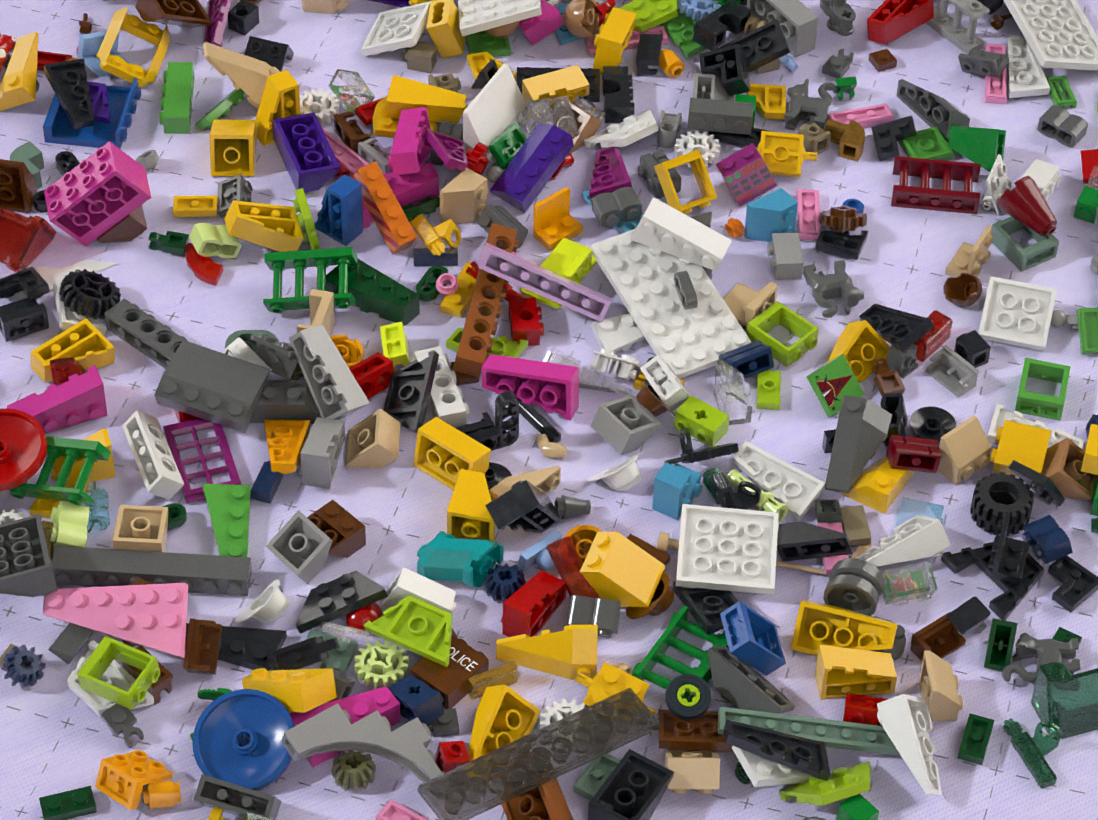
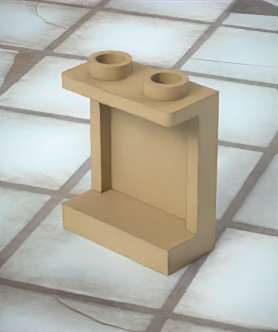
[297,289,335,336]

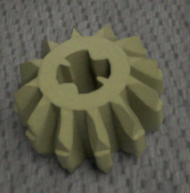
[331,750,376,792]

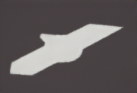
[12,259,119,298]

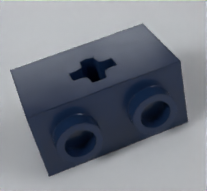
[388,674,445,725]

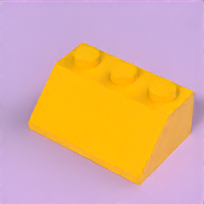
[413,417,491,490]

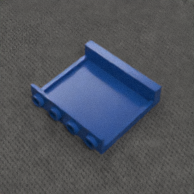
[43,78,141,149]

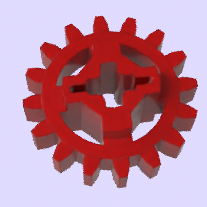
[459,142,489,175]

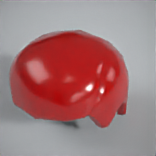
[346,602,383,636]

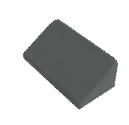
[48,623,95,665]

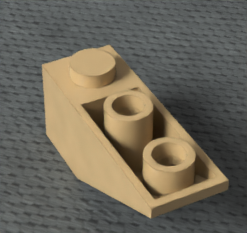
[490,465,561,501]

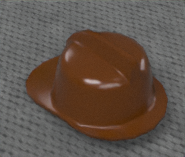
[636,380,675,417]
[626,572,674,619]

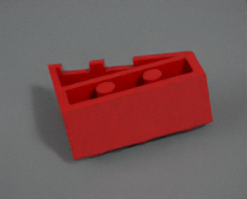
[867,0,934,45]
[501,570,567,637]

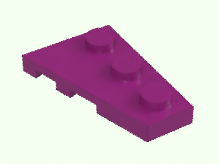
[424,129,468,171]

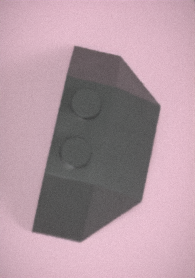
[250,380,321,424]
[708,646,795,713]

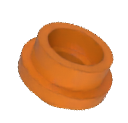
[725,218,744,239]

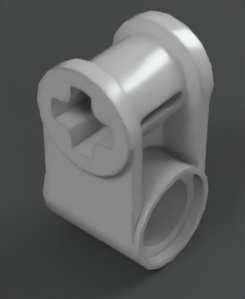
[658,110,682,148]

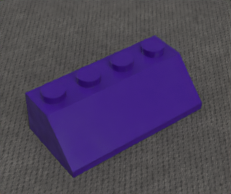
[273,112,340,193]
[489,124,574,213]

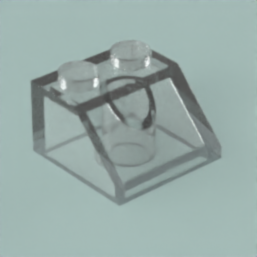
[714,360,755,425]

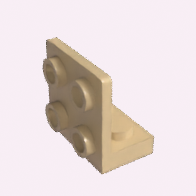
[945,225,994,278]
[723,281,778,327]

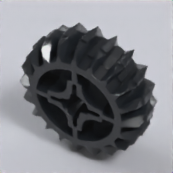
[59,269,121,320]

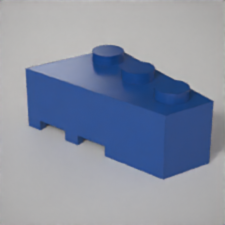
[314,174,363,246]

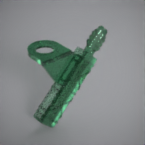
[1003,718,1062,789]

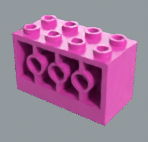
[44,141,152,247]

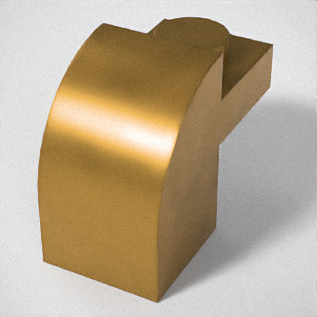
[825,119,865,162]

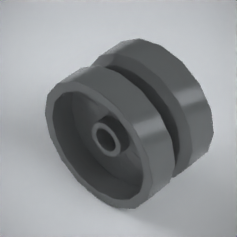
[823,558,884,616]

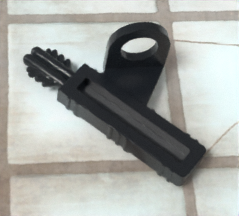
[664,428,739,464]
[711,471,762,510]

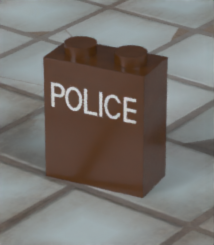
[410,634,489,709]

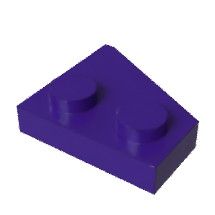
[87,81,111,124]

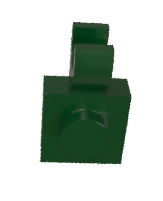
[148,231,189,256]

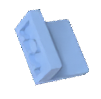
[77,30,132,77]

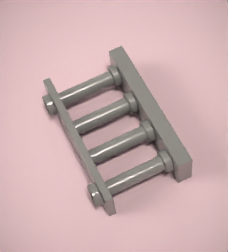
[926,0,990,54]

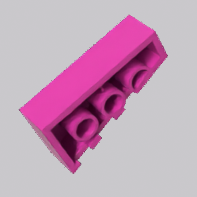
[388,107,431,175]
[289,686,400,768]

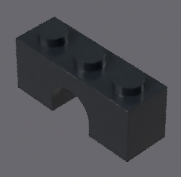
[693,0,752,51]
[602,66,634,123]

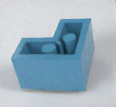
[652,462,703,520]

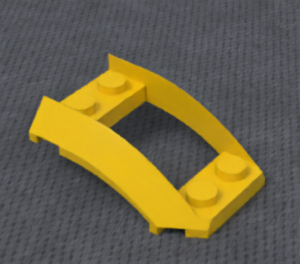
[96,6,171,87]

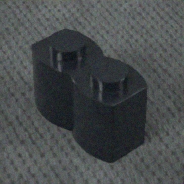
[880,393,908,447]

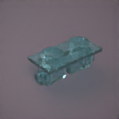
[83,481,110,533]

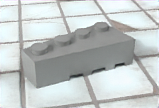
[289,324,370,420]

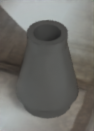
[554,495,591,519]

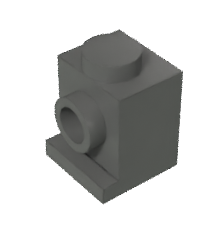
[887,343,918,379]

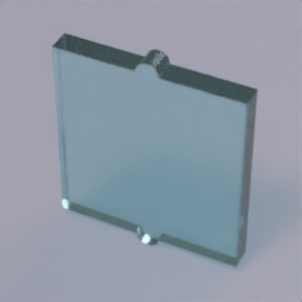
[895,497,944,528]

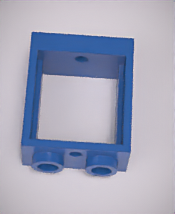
[720,601,786,676]

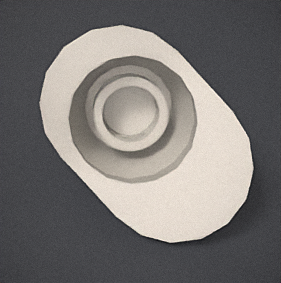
[588,454,642,491]
[235,579,290,623]

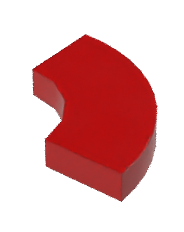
[185,243,223,286]

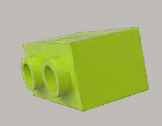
[674,395,730,447]

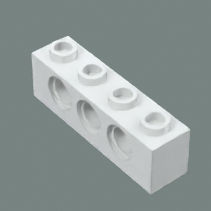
[414,346,470,428]
[122,410,184,500]

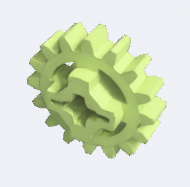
[354,640,409,689]

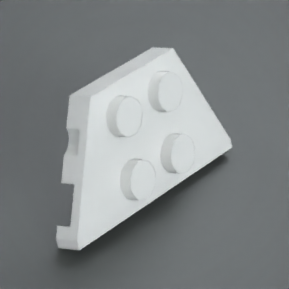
[584,110,659,148]
[67,640,154,716]

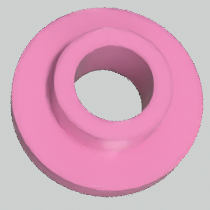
[436,273,458,295]

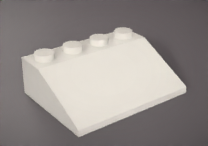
[463,63,527,169]

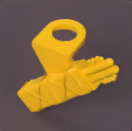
[410,214,461,256]

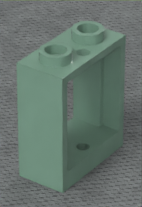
[991,217,1059,272]

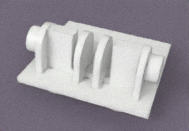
[981,154,1012,215]
[590,348,642,380]

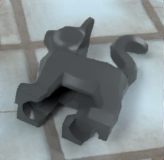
[784,79,836,130]
[803,260,864,318]
[1002,633,1081,690]

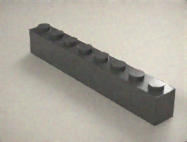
[52,545,252,596]

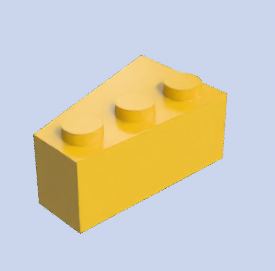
[522,65,590,120]
[255,70,300,146]
[224,200,304,252]
[30,318,115,383]
[815,645,897,699]
[242,668,337,713]

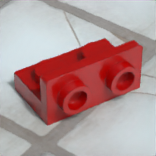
[843,693,888,726]

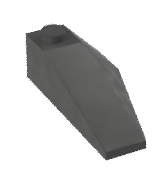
[896,79,970,143]
[825,395,892,493]

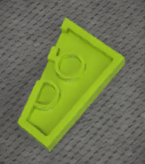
[446,328,528,358]

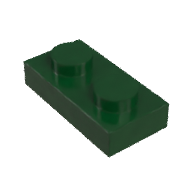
[401,195,440,222]
[957,713,994,765]
[39,786,97,820]

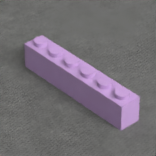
[476,242,611,322]

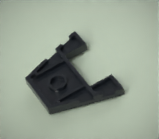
[941,538,1044,620]

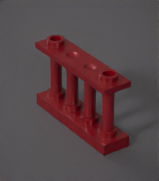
[891,156,981,214]

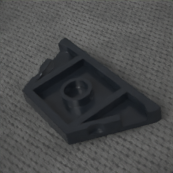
[383,350,439,433]
[296,571,388,634]
[672,581,739,635]

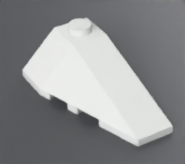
[877,694,942,797]

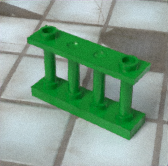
[263,247,357,313]
[9,436,111,505]
[632,605,729,702]

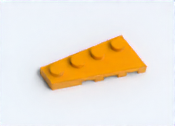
[264,419,311,474]

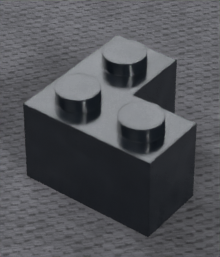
[699,44,750,96]

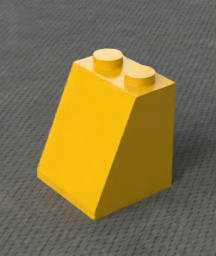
[209,120,257,176]
[447,469,495,541]
[580,532,665,607]

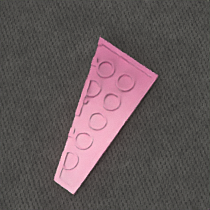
[43,583,188,659]

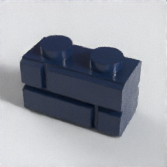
[719,340,774,383]

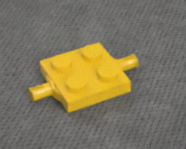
[745,131,818,177]
[575,662,657,729]

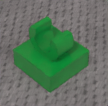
[833,76,857,101]

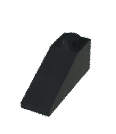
[777,522,853,562]

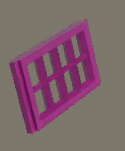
[163,418,241,504]

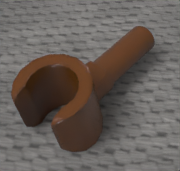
[79,13,92,34]
[990,13,1013,30]

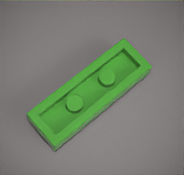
[195,88,245,131]

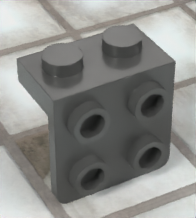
[250,332,299,380]

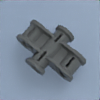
[820,0,856,36]

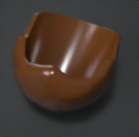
[943,273,982,307]

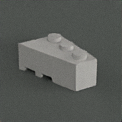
[298,417,345,489]

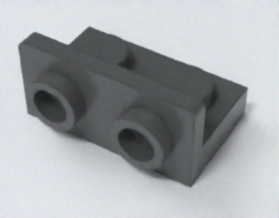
[958,49,1009,77]
[217,174,253,218]

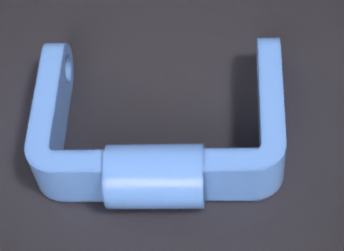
[779,54,799,72]

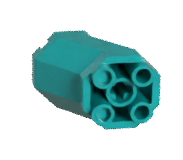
[417,531,504,588]

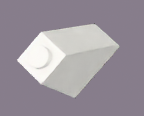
[380,567,456,614]

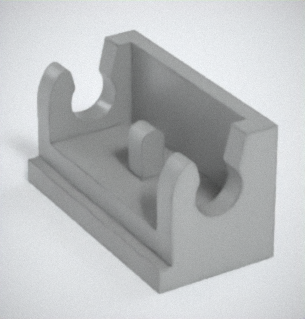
[358,137,393,174]
[926,345,979,398]

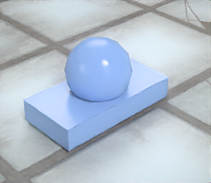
[517,530,562,572]

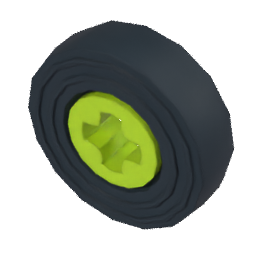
[665,674,711,720]

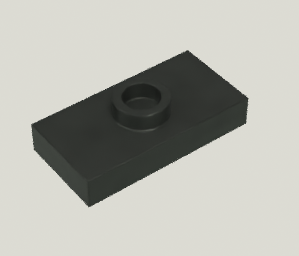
[815,500,842,523]

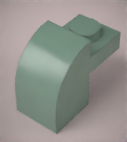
[10,141,44,190]

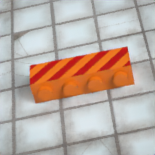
[352,161,417,254]

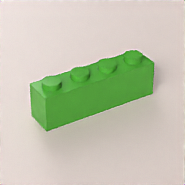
[159,62,195,134]

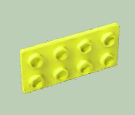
[521,238,597,309]

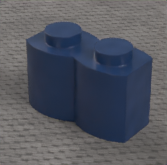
[1022,515,1073,564]

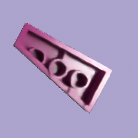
[362,163,439,229]
[481,354,579,421]
[7,365,108,433]

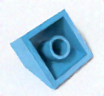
[744,188,798,242]

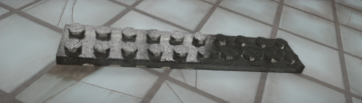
[418,688,660,820]

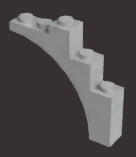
[281,703,451,800]

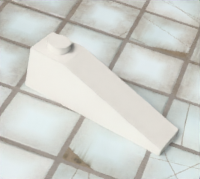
[856,515,951,567]

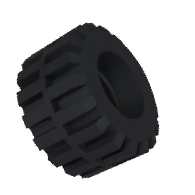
[970,472,1034,536]

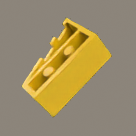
[593,7,637,75]

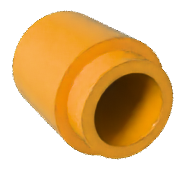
[658,49,685,78]
[142,780,181,809]

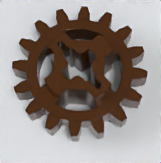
[819,206,867,232]

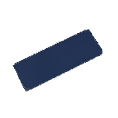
[413,248,458,266]
[250,461,284,504]

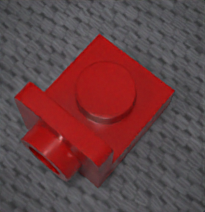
[435,741,470,780]

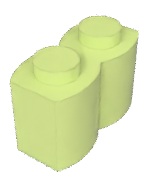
[189,223,242,259]
[48,501,89,550]

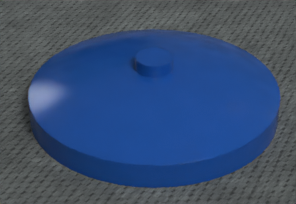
[192,689,295,790]

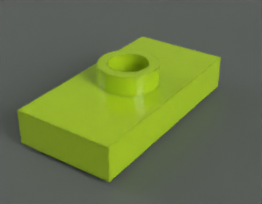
[756,370,781,410]

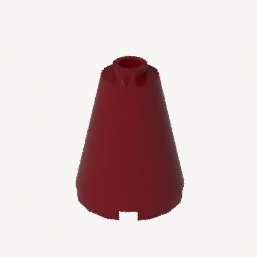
[998,176,1057,236]

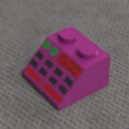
[716,143,778,207]

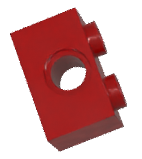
[508,297,544,346]

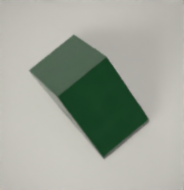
[984,618,1018,671]

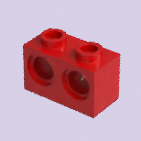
[349,352,394,399]

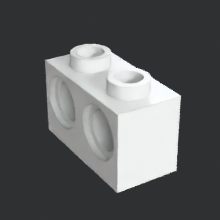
[640,355,690,411]

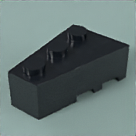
[485,480,561,533]

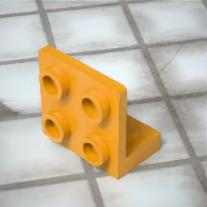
[533,187,583,251]
[95,750,173,810]

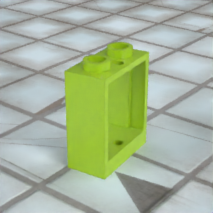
[747,301,819,367]
[77,636,161,710]

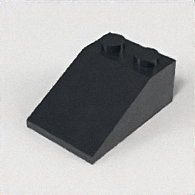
[588,749,674,820]

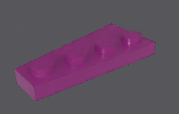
[203,0,231,55]
[589,147,632,201]

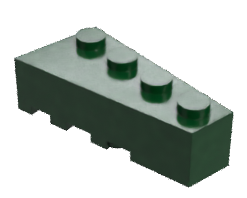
[326,258,420,326]

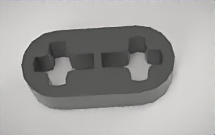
[674,271,698,310]

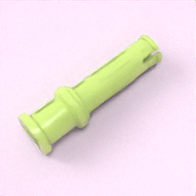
[726,469,789,522]

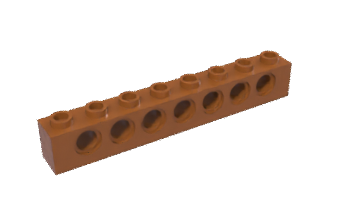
[453,223,519,378]

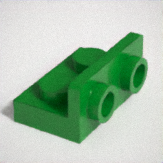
[488,122,527,170]

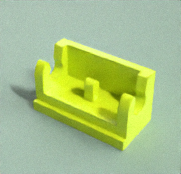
[380,322,411,372]

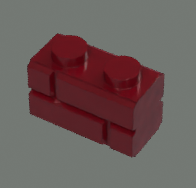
[886,435,942,473]

